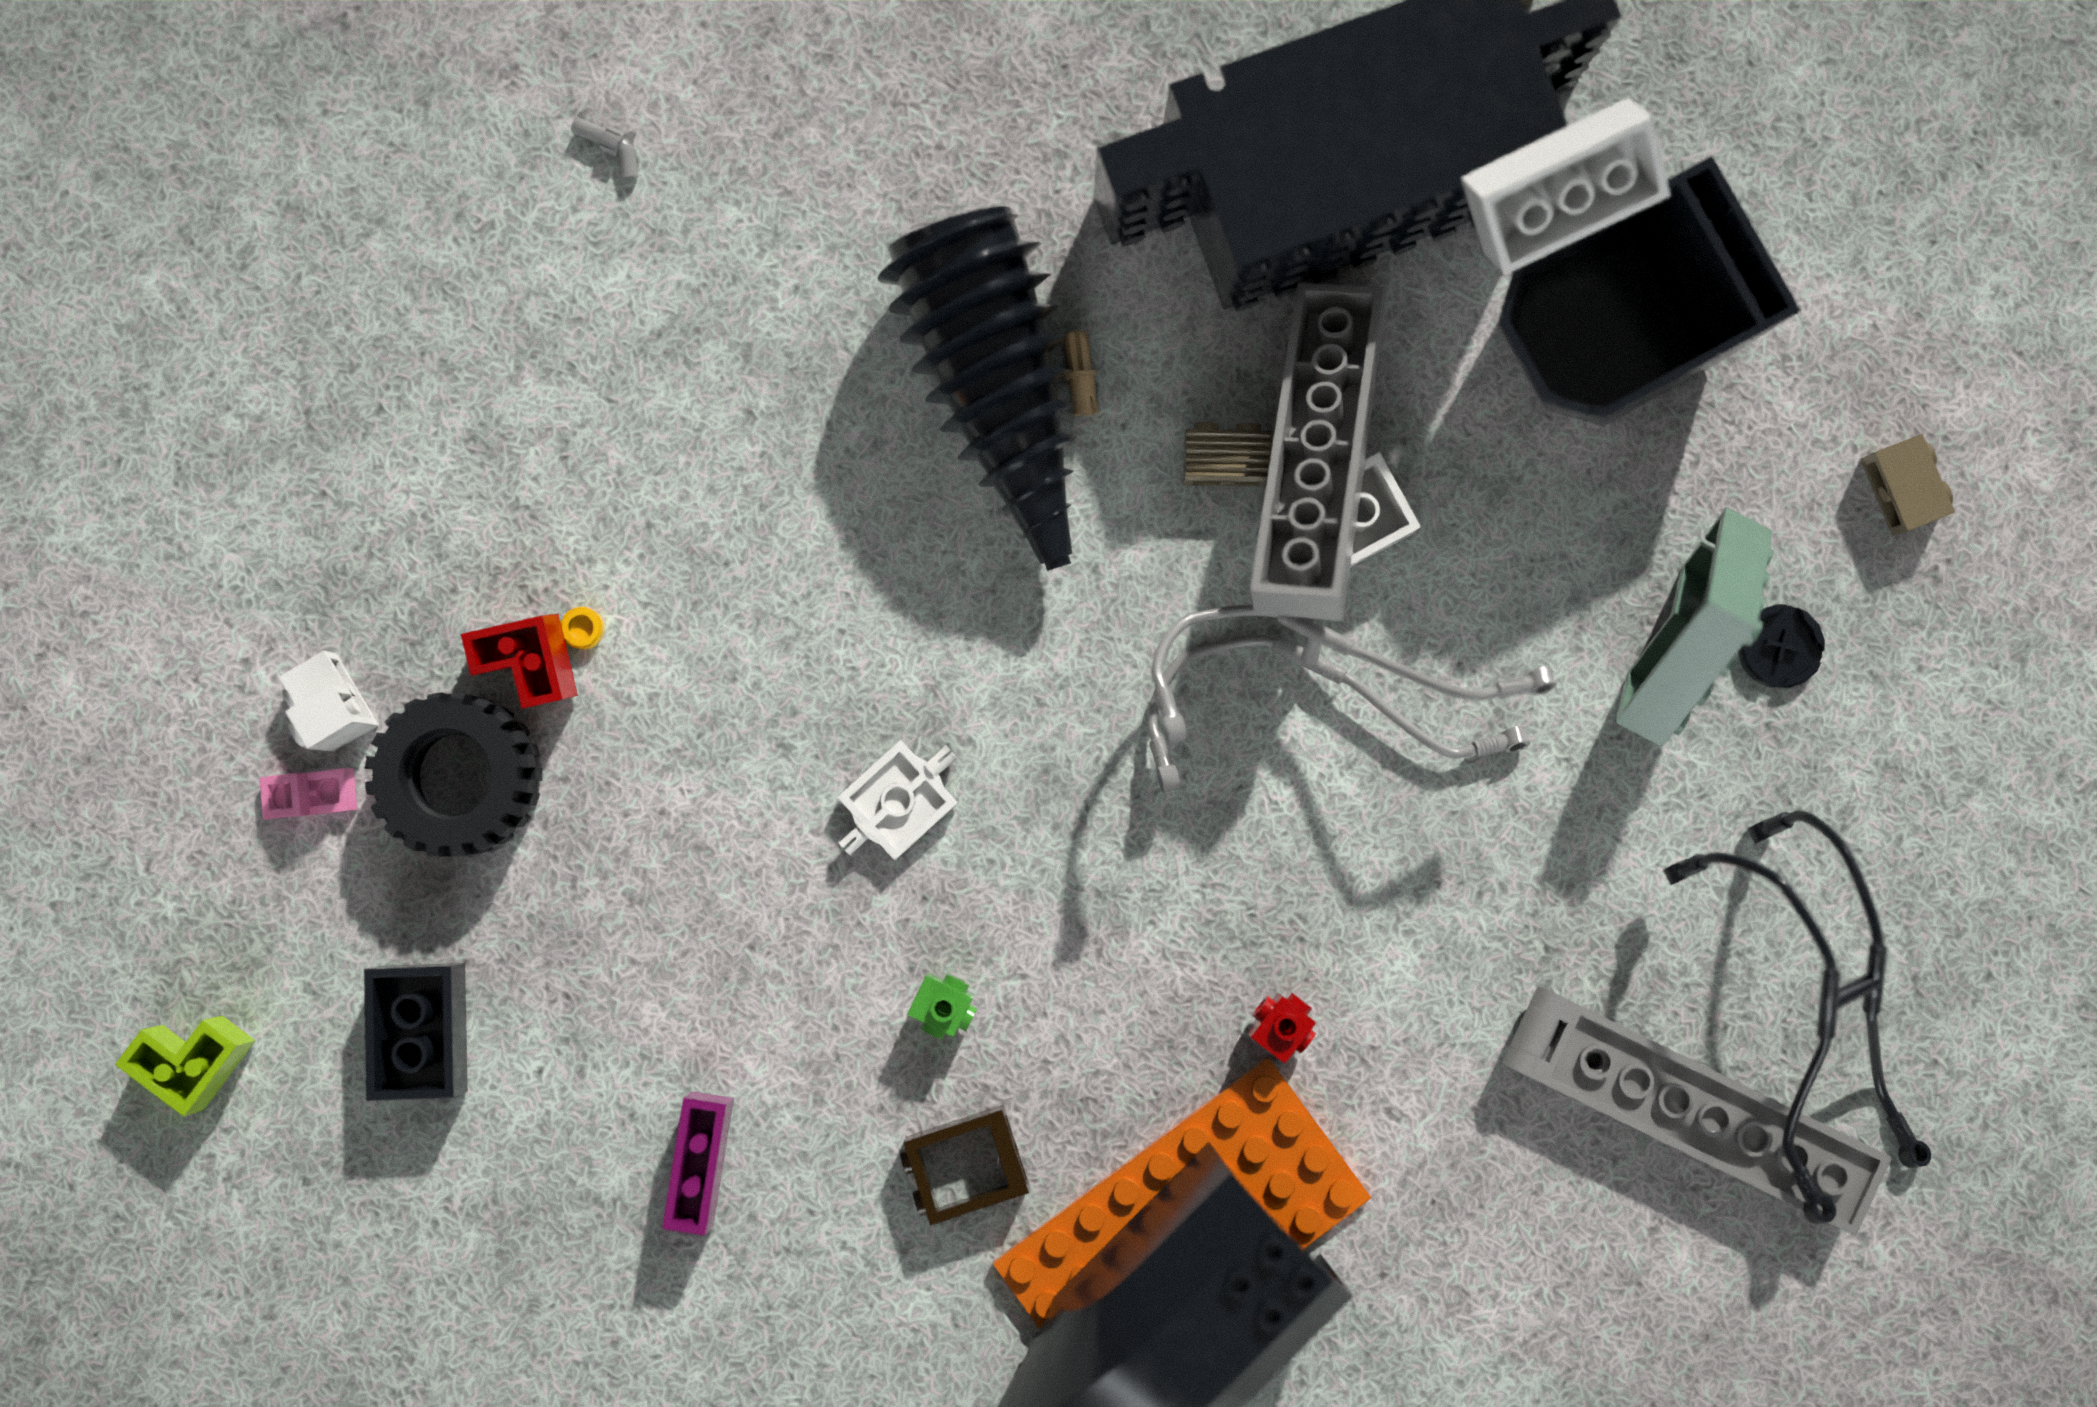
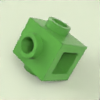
[907,972,977,1040]

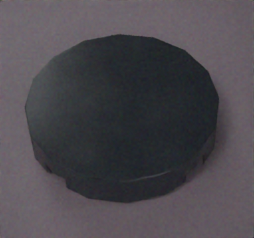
[1737,604,1825,688]

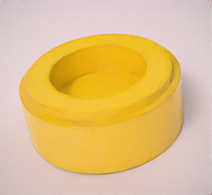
[561,607,605,650]

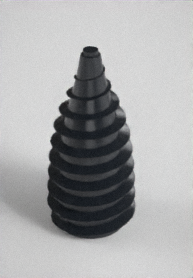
[877,206,1078,571]

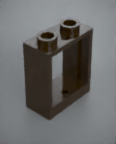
[899,1105,1030,1226]

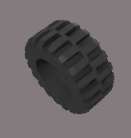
[365,692,542,857]

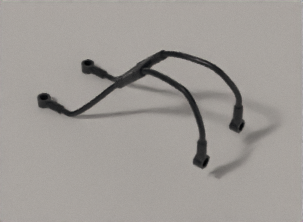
[1663,810,1931,1224]

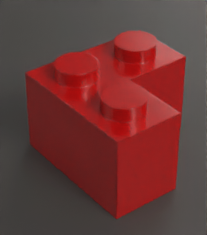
[461,613,578,709]

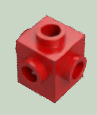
[1247,993,1317,1064]

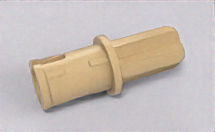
[1064,331,1100,417]

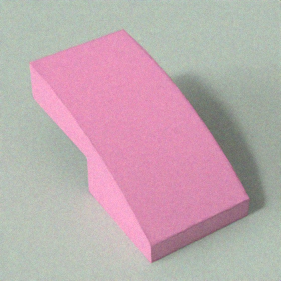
[259,768,357,820]

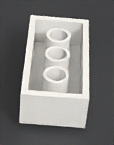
[1461,98,1670,275]

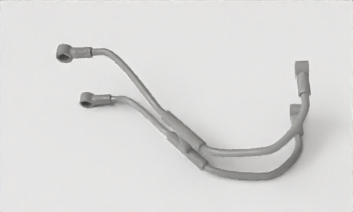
[1147,605,1557,793]

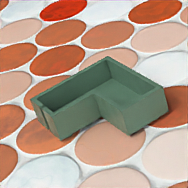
[1616,507,1774,747]

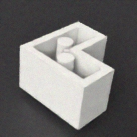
[279,650,379,752]

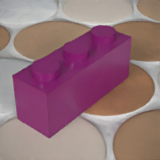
[662,1091,734,1236]

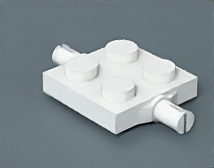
[837,740,958,860]

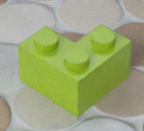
[115,1015,256,1117]

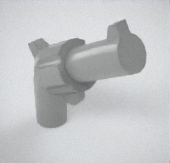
[571,111,638,179]

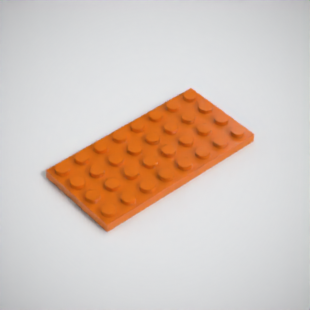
[993,1057,1372,1329]

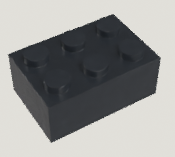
[364,963,468,1101]

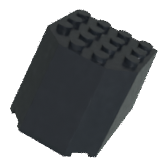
[1498,155,1802,426]

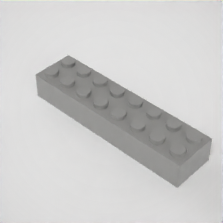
[1250,283,1385,621]

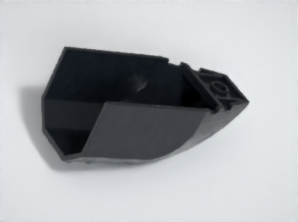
[998,1142,1354,1407]

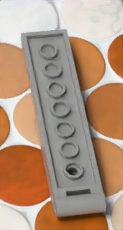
[1501,986,1892,1236]

